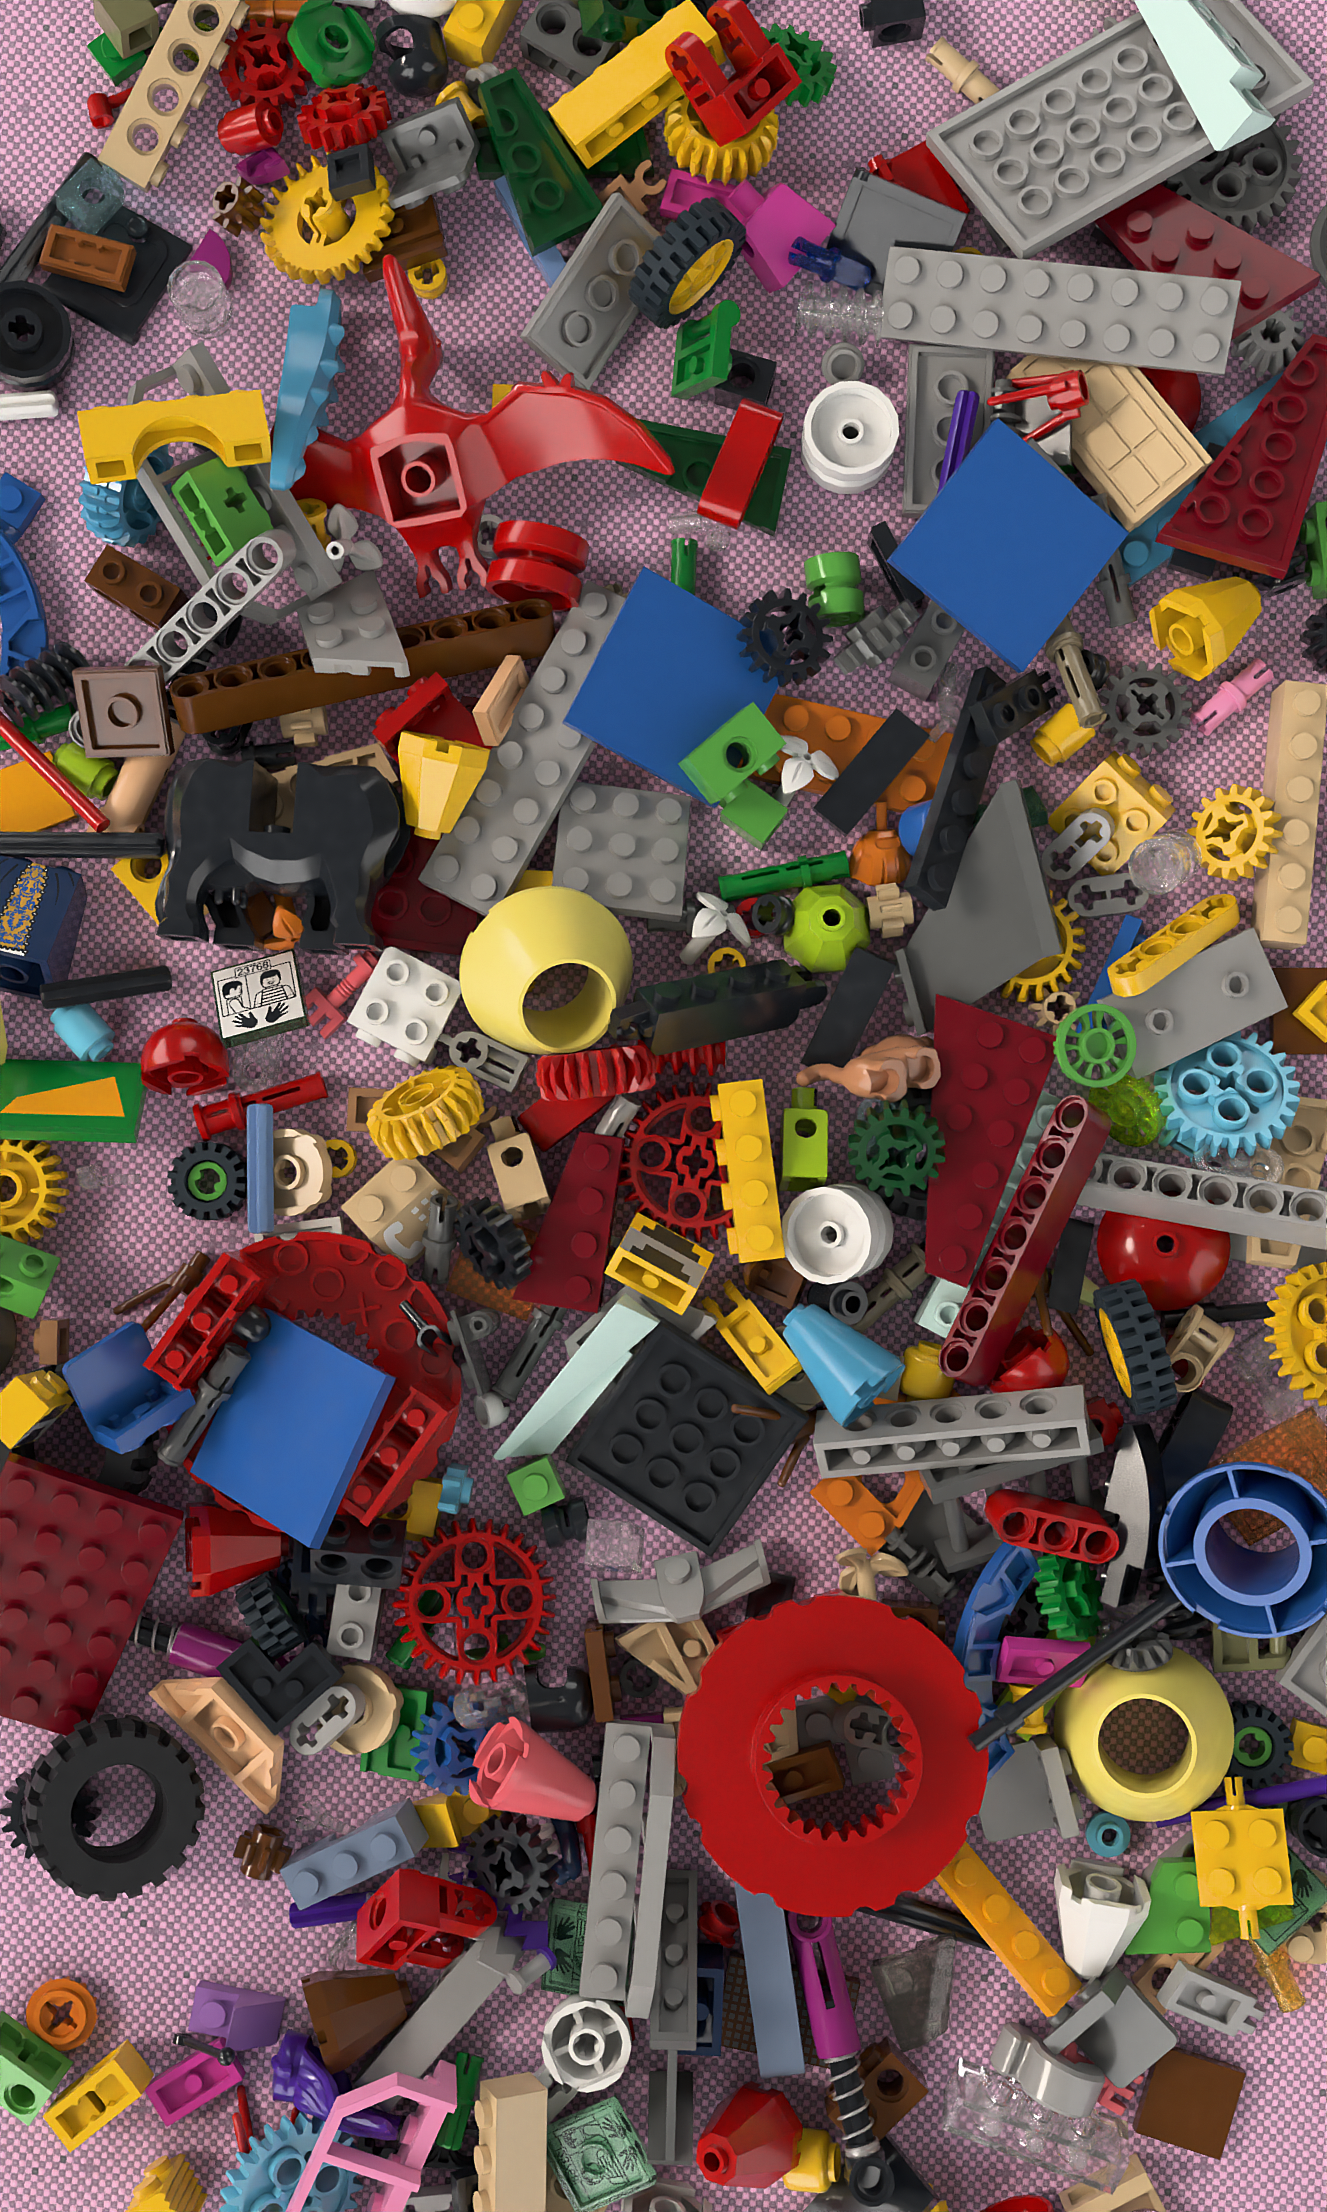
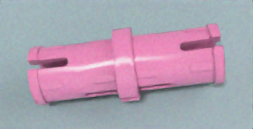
[1190,658,1274,736]

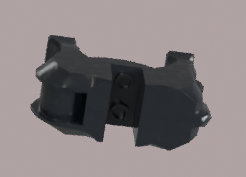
[155,758,411,956]

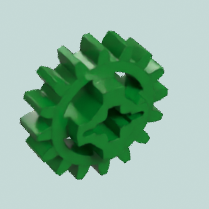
[760,23,837,107]
[1034,1552,1103,1641]

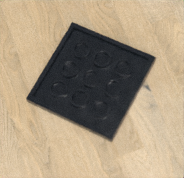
[565,1317,809,1557]

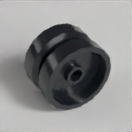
[0,280,76,392]

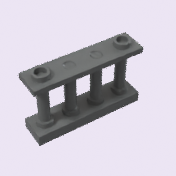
[918,1416,1116,1574]

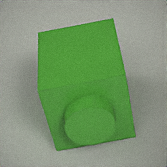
[718,779,789,851]
[506,1454,567,1516]

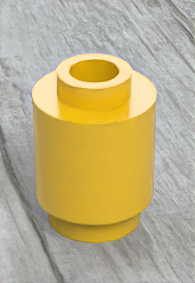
[1030,703,1095,767]

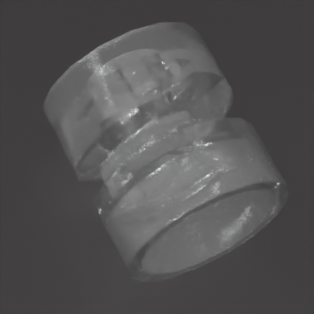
[167,260,235,339]
[1128,829,1202,895]

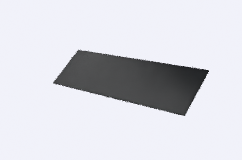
[1047,1218,1094,1315]

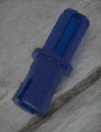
[788,236,872,292]

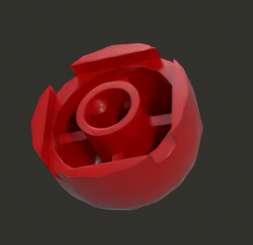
[141,1018,229,1096]
[986,1322,1070,1393]

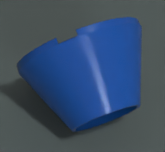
[1158,1461,1327,1639]

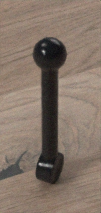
[172,2033,235,2066]

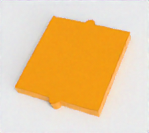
[0,751,77,832]

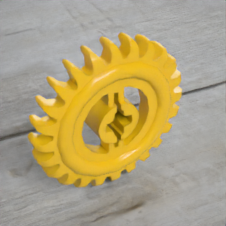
[259,151,395,285]

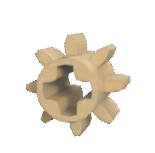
[279,706,328,748]
[865,883,914,939]
[1028,982,1080,1036]

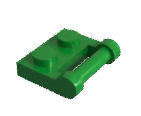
[671,300,741,400]

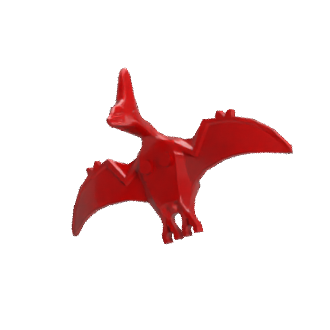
[201,254,675,598]

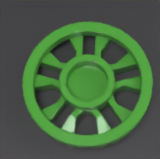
[1053,1004,1137,1088]

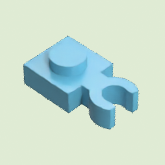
[437,1462,474,1514]

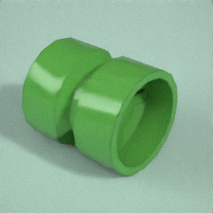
[804,552,866,628]

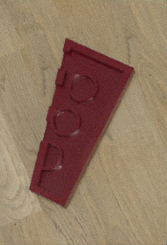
[512,1131,625,1313]

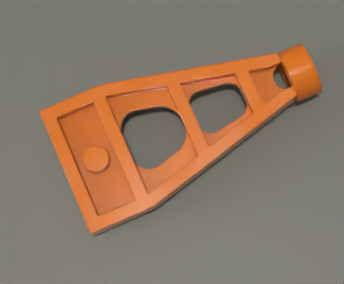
[809,1389,961,1557]

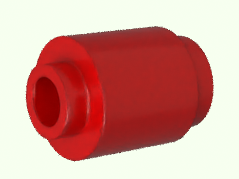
[217,100,284,156]

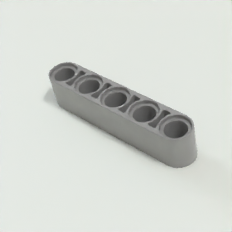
[353,1915,525,2113]

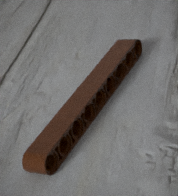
[169,598,556,734]

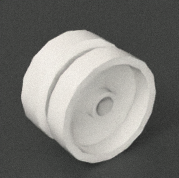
[801,381,899,494]
[782,1181,894,1285]

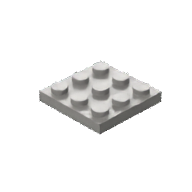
[551,781,691,922]

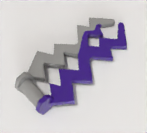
[437,1843,557,1995]

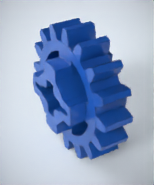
[410,1695,503,1796]

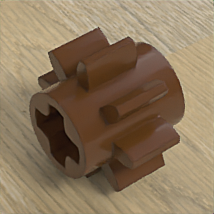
[212,176,265,237]
[233,1824,293,1881]

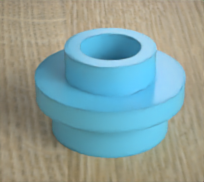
[1085,1811,1131,1857]

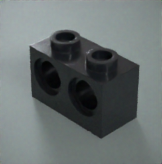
[310,1514,407,1590]

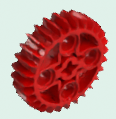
[619,1082,776,1243]
[392,1518,556,1686]

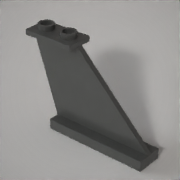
[892,779,1064,1036]
[647,1870,698,2165]

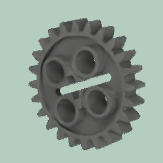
[1164,113,1303,234]

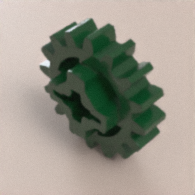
[848,1100,946,1197]

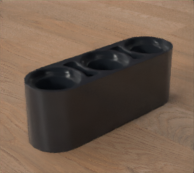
[1157,1387,1233,1506]

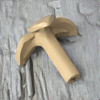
[835,1547,909,1601]

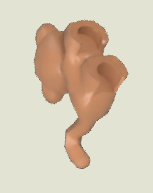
[795,1034,941,1103]

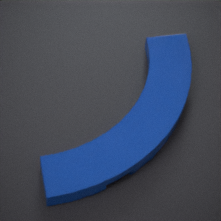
[0,527,49,676]
[953,1542,1040,1782]

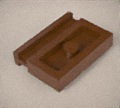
[352,194,449,284]
[584,1619,623,1723]

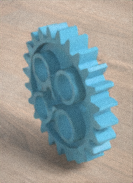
[1152,1031,1300,1159]
[219,2112,363,2212]

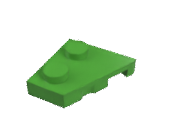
[1124,1857,1211,1955]

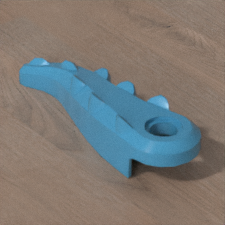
[270,288,346,491]

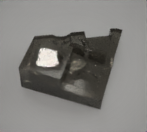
[870,1932,957,2053]

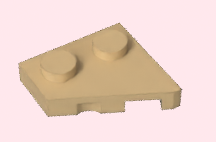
[614,1618,716,1696]

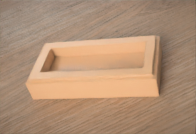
[472,655,530,746]

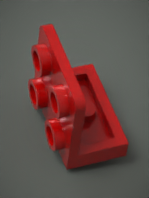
[372,672,493,766]

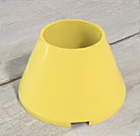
[459,886,633,1055]
[1054,1646,1234,1822]

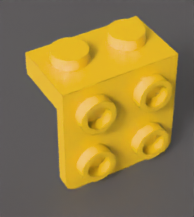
[1048,750,1176,876]

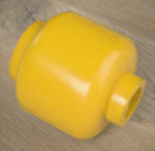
[899,1340,955,1402]
[782,2128,841,2193]

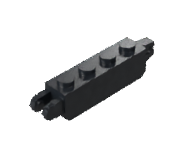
[608,959,829,1056]

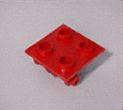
[868,140,970,214]

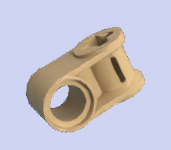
[1165,1305,1235,1392]

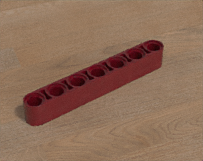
[938,1095,1111,1388]

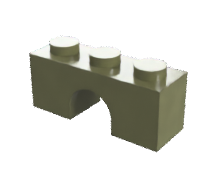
[93,0,215,59]

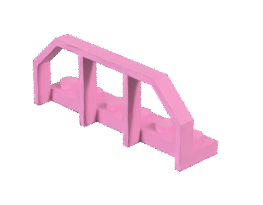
[285,2060,457,2212]

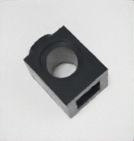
[859,0,926,48]
[712,348,777,411]

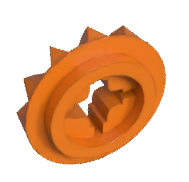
[26,1976,99,2051]

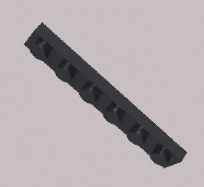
[904,666,1006,911]

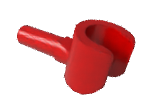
[87,86,134,129]

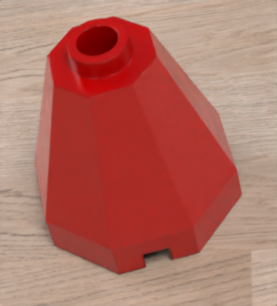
[184,1502,289,1597]
[696,2081,803,2189]

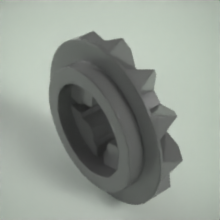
[1105,1627,1173,1672]

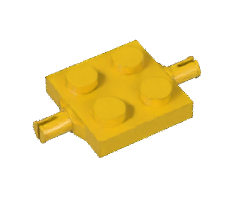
[1190,1776,1294,1940]

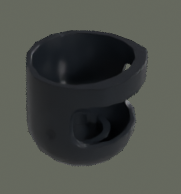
[376,14,449,99]
[524,1664,594,1733]

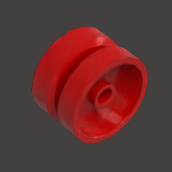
[485,520,590,612]

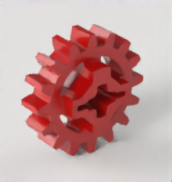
[219,18,313,115]
[297,83,392,152]

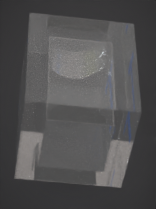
[584,1519,645,1573]

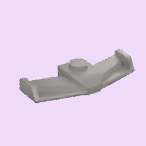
[590,1538,771,1624]

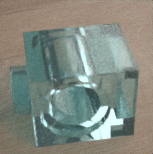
[55,158,125,235]

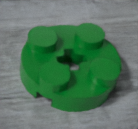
[287,0,375,89]

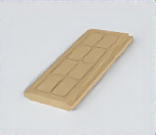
[1005,355,1214,533]

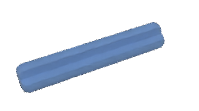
[247,1104,274,1234]

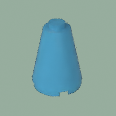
[783,1304,905,1427]

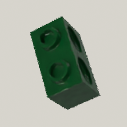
[578,0,676,44]

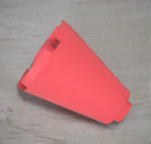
[469,1716,597,1822]

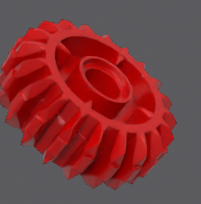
[536,1044,657,1101]

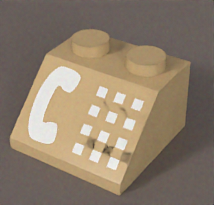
[341,1156,463,1269]

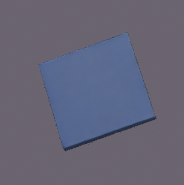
[887,418,1129,673]
[562,566,792,808]
[190,1308,396,1549]

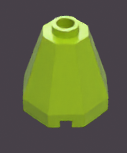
[782,884,871,974]

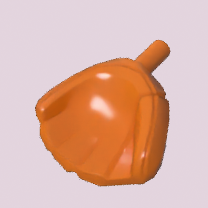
[848,801,912,887]

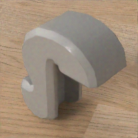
[990,2022,1105,2118]

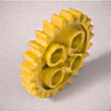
[1264,1262,1327,1406]

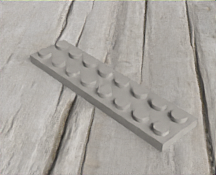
[877,246,1241,376]
[418,580,626,916]

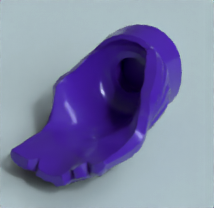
[271,2028,401,2141]

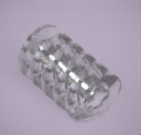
[793,281,884,347]

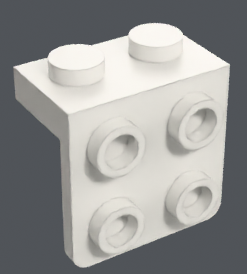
[347,947,461,1068]

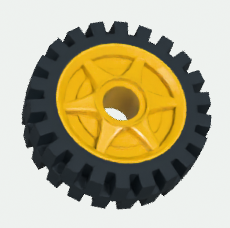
[628,197,746,329]
[1093,1279,1177,1416]

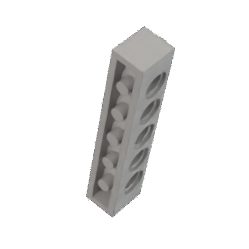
[813,1385,1091,1479]

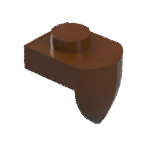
[743,1257,808,1310]

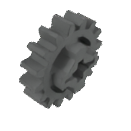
[833,599,920,675]
[1098,661,1192,758]

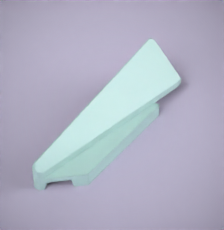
[1134,0,1276,151]
[493,1293,660,1460]

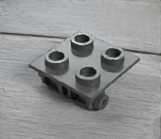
[990,379,1072,466]
[447,1305,501,1397]
[878,1489,979,1606]

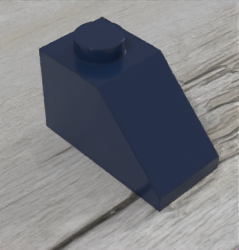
[677,1943,724,2056]

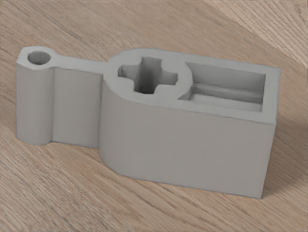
[437,1031,531,1095]

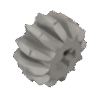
[1231,307,1305,379]

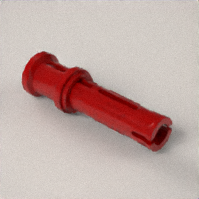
[192,1071,329,1142]

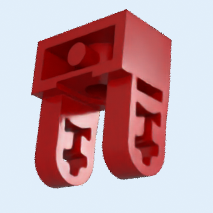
[665,0,802,148]
[356,1868,497,1971]

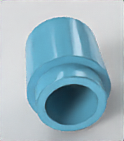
[50,1004,115,1062]

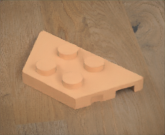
[148,1677,285,1815]

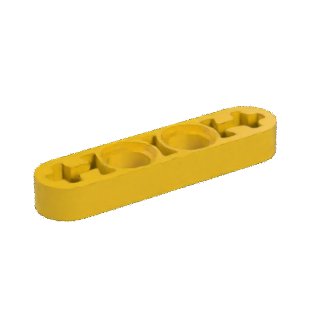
[1107,894,1241,997]

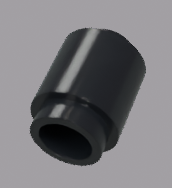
[807,1281,868,1325]

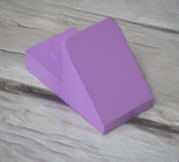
[188,1980,286,2051]

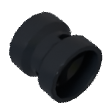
[540,1496,593,1549]

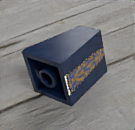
[0,855,87,1000]

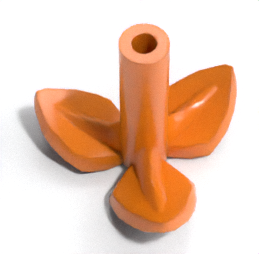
[264,893,305,951]

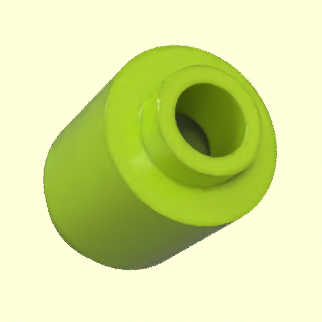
[52,741,120,801]

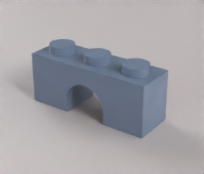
[279,1797,429,1911]

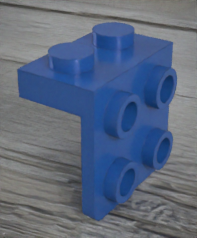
[62,1321,196,1454]

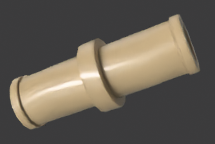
[925,36,1000,104]

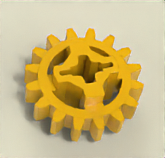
[1187,784,1283,881]

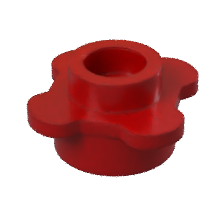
[697,1900,740,1948]

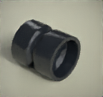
[1284,1794,1327,1858]

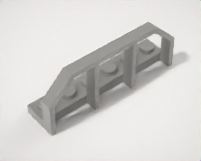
[126,342,343,626]
[579,1719,676,2019]

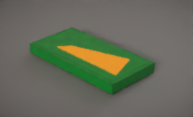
[0,1059,148,1143]

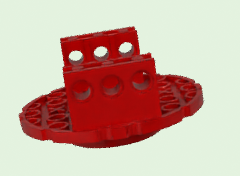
[143,1231,463,1532]
[676,1588,989,1917]

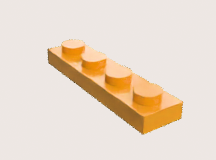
[935,1841,1083,2017]

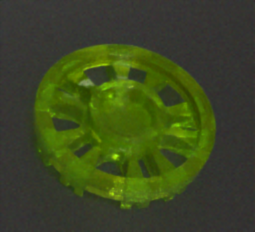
[1088,1070,1166,1147]

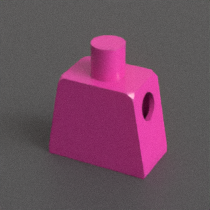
[728,179,836,293]

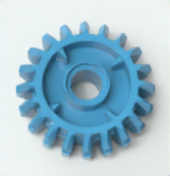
[78,445,173,548]

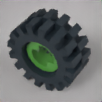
[167,1142,247,1220]
[235,1571,310,1659]
[1225,1700,1294,1789]

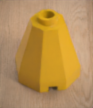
[1149,576,1262,681]
[398,730,491,840]

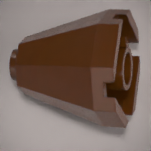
[301,1969,413,2075]

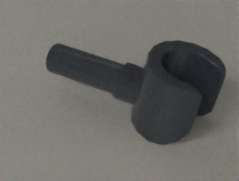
[399,1300,452,1357]

